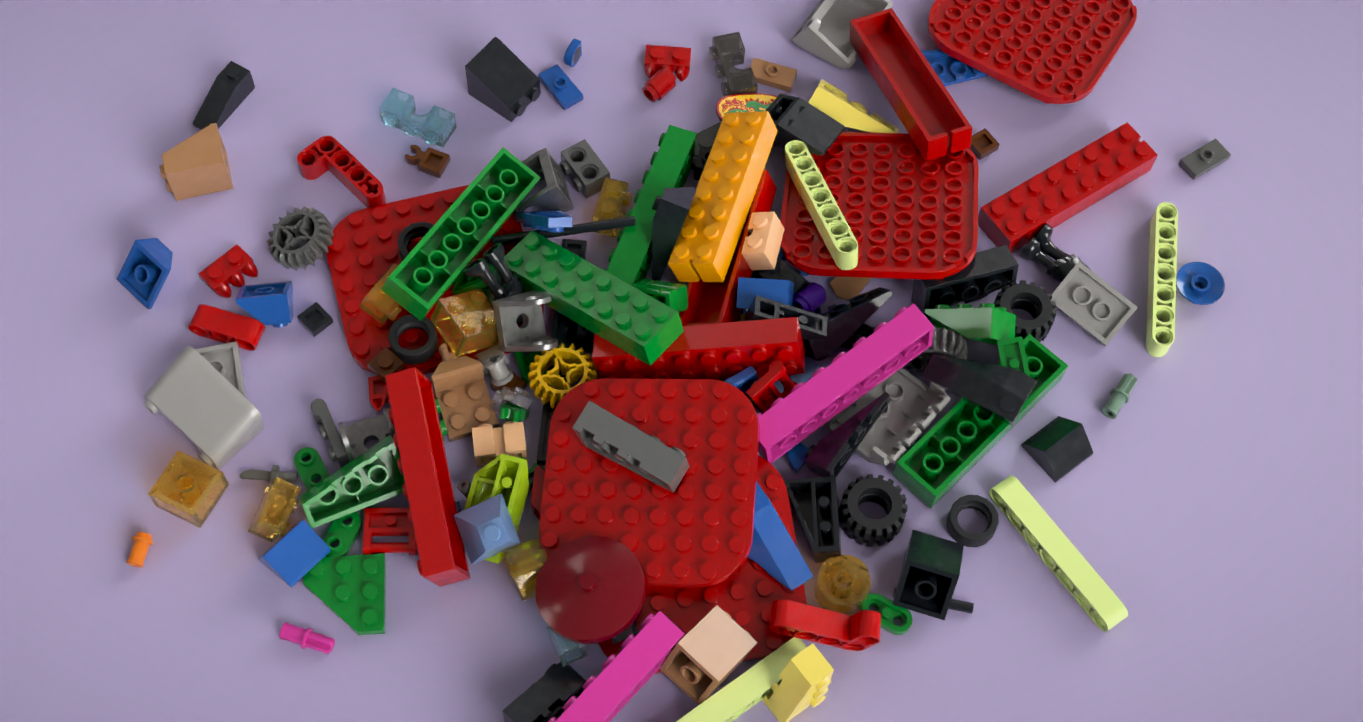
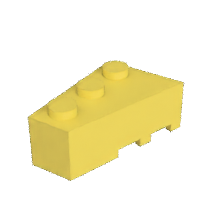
[762,643,834,722]

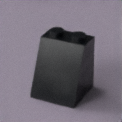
[465,37,541,122]
[892,530,964,620]

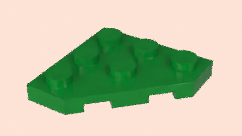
[303,554,386,635]

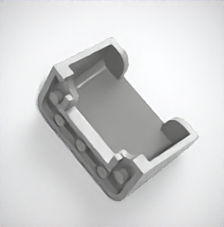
[791,0,893,69]
[143,346,264,470]

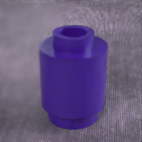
[793,282,827,312]

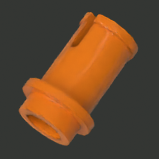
[126,532,153,568]

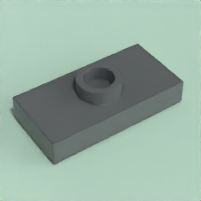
[1179,138,1231,180]

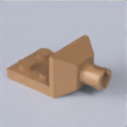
[431,342,499,442]

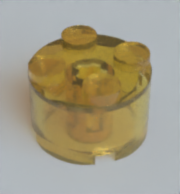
[502,538,548,601]
[814,555,871,615]

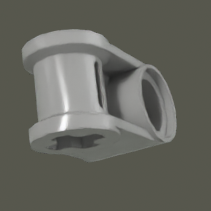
[476,344,514,386]

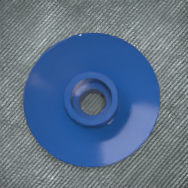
[1176,262,1225,305]

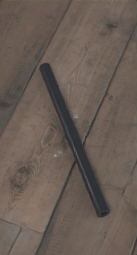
[492,216,636,246]

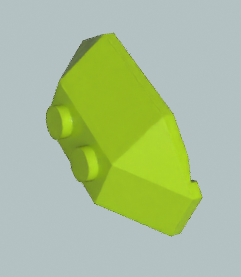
[464,453,529,564]

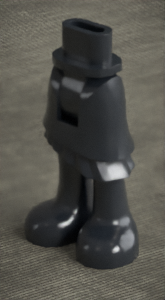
[1020,224,1091,282]
[463,243,527,326]

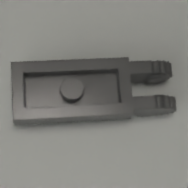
[310,398,350,468]

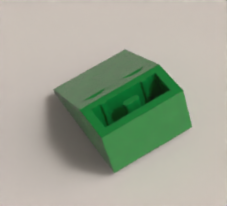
[925,303,1016,345]

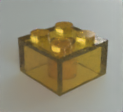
[431,289,499,357]
[148,451,229,528]

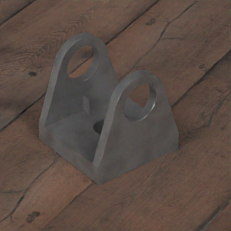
[517,148,574,212]
[492,290,558,352]
[337,408,400,462]

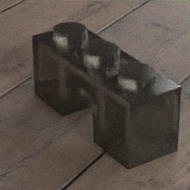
[709,32,758,97]

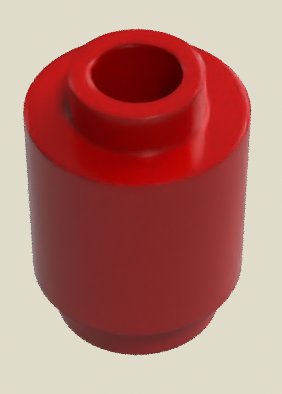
[642,69,676,102]

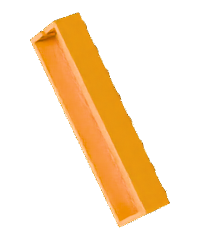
[668,111,778,282]

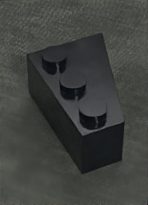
[784,476,842,563]

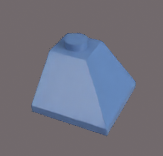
[454,494,520,565]

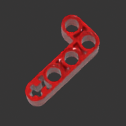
[297,135,386,208]
[770,600,881,651]

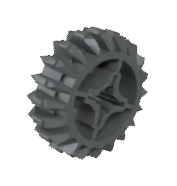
[267,206,334,271]
[906,326,968,372]

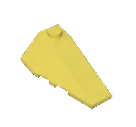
[808,79,899,133]

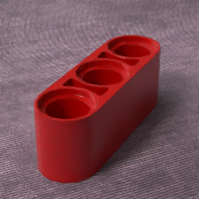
[188,304,266,351]

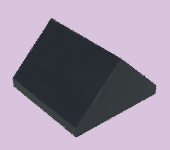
[1021,416,1094,483]

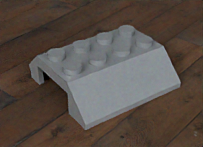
[824,368,951,466]

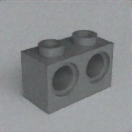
[559,139,610,198]

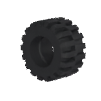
[994,280,1057,342]
[839,474,908,547]

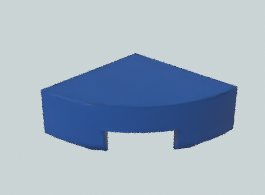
[787,443,808,473]

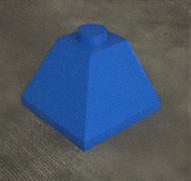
[117,238,173,309]
[236,281,293,328]

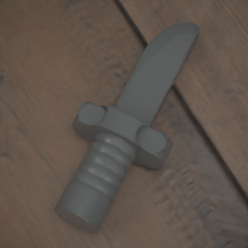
[239,465,298,488]

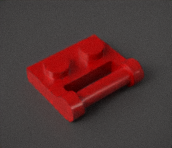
[746,360,797,414]
[362,507,418,555]

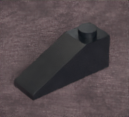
[193,61,255,130]
[745,295,828,340]

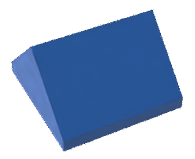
[258,520,331,587]

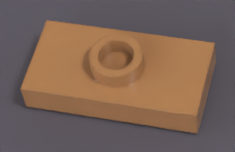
[747,58,797,92]

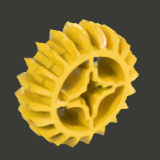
[528,342,597,409]

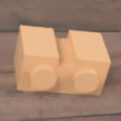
[741,212,784,270]
[472,421,528,467]

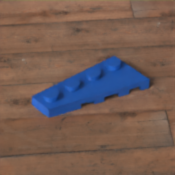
[921,50,989,86]

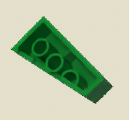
[300,435,405,528]

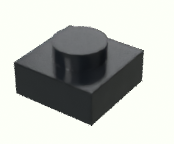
[297,302,333,337]

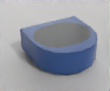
[564,38,582,67]

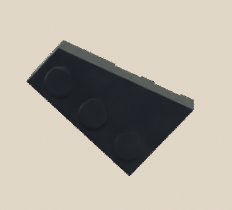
[502,659,586,722]

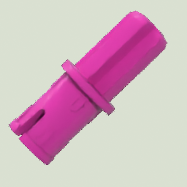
[279,622,335,654]

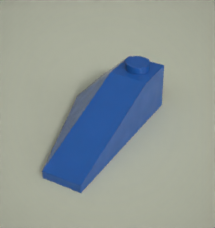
[747,481,814,591]

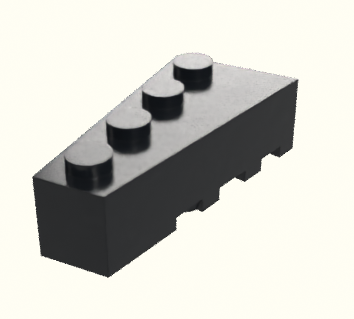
[911,245,1019,320]

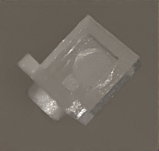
[492,386,534,413]

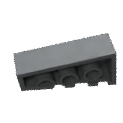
[572,401,690,493]

